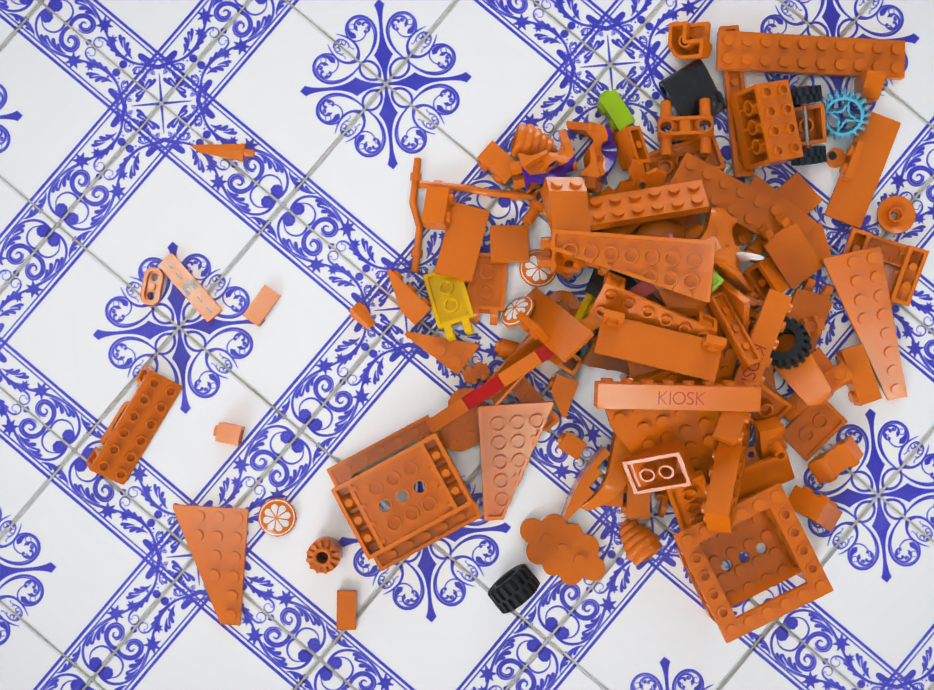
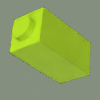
[597,89,636,132]

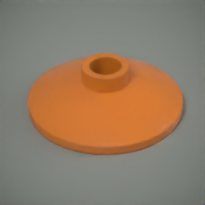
[877,195,916,234]

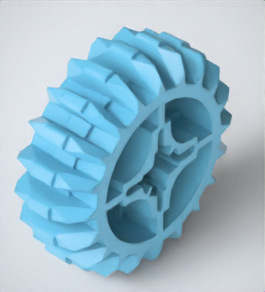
[821,88,871,141]

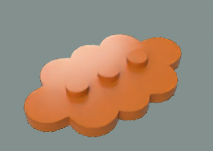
[520,514,605,585]

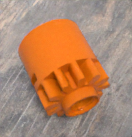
[306,536,343,574]

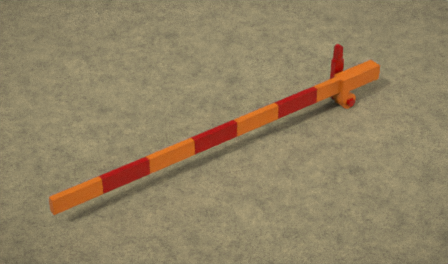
[426,233,722,433]

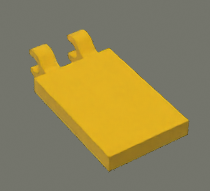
[423,272,476,342]

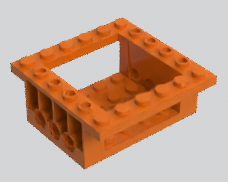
[326,415,482,572]
[673,482,834,643]

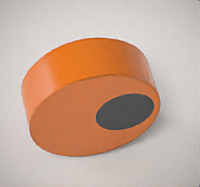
[826,148,846,168]

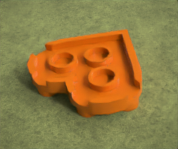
[439,388,487,452]

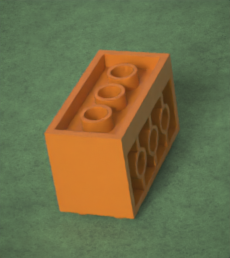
[729,79,804,171]

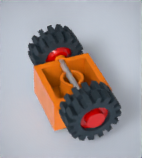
[790,85,827,166]

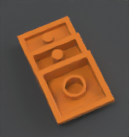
[561,446,611,521]

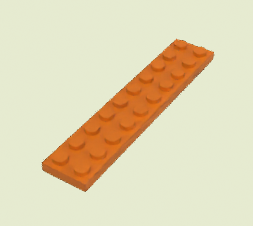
[716,30,905,80]

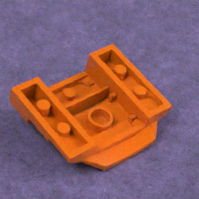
[843,227,929,306]

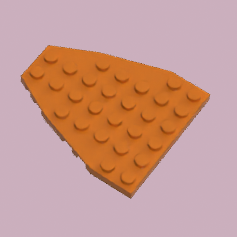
[605,365,723,483]

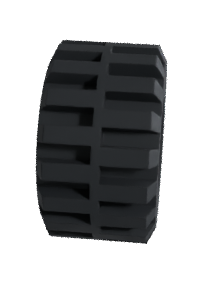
[770,316,812,369]
[488,564,540,614]

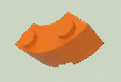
[807,435,864,484]

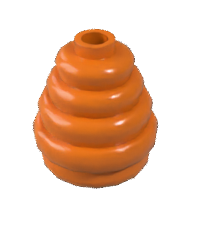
[510,124,557,160]
[619,518,662,566]

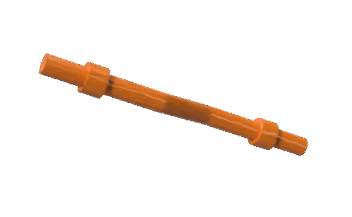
[409,157,424,273]
[419,180,534,201]

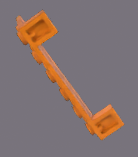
[589,271,718,338]
[594,309,727,382]
[86,364,183,485]

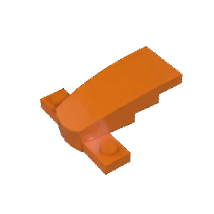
[774,334,855,422]

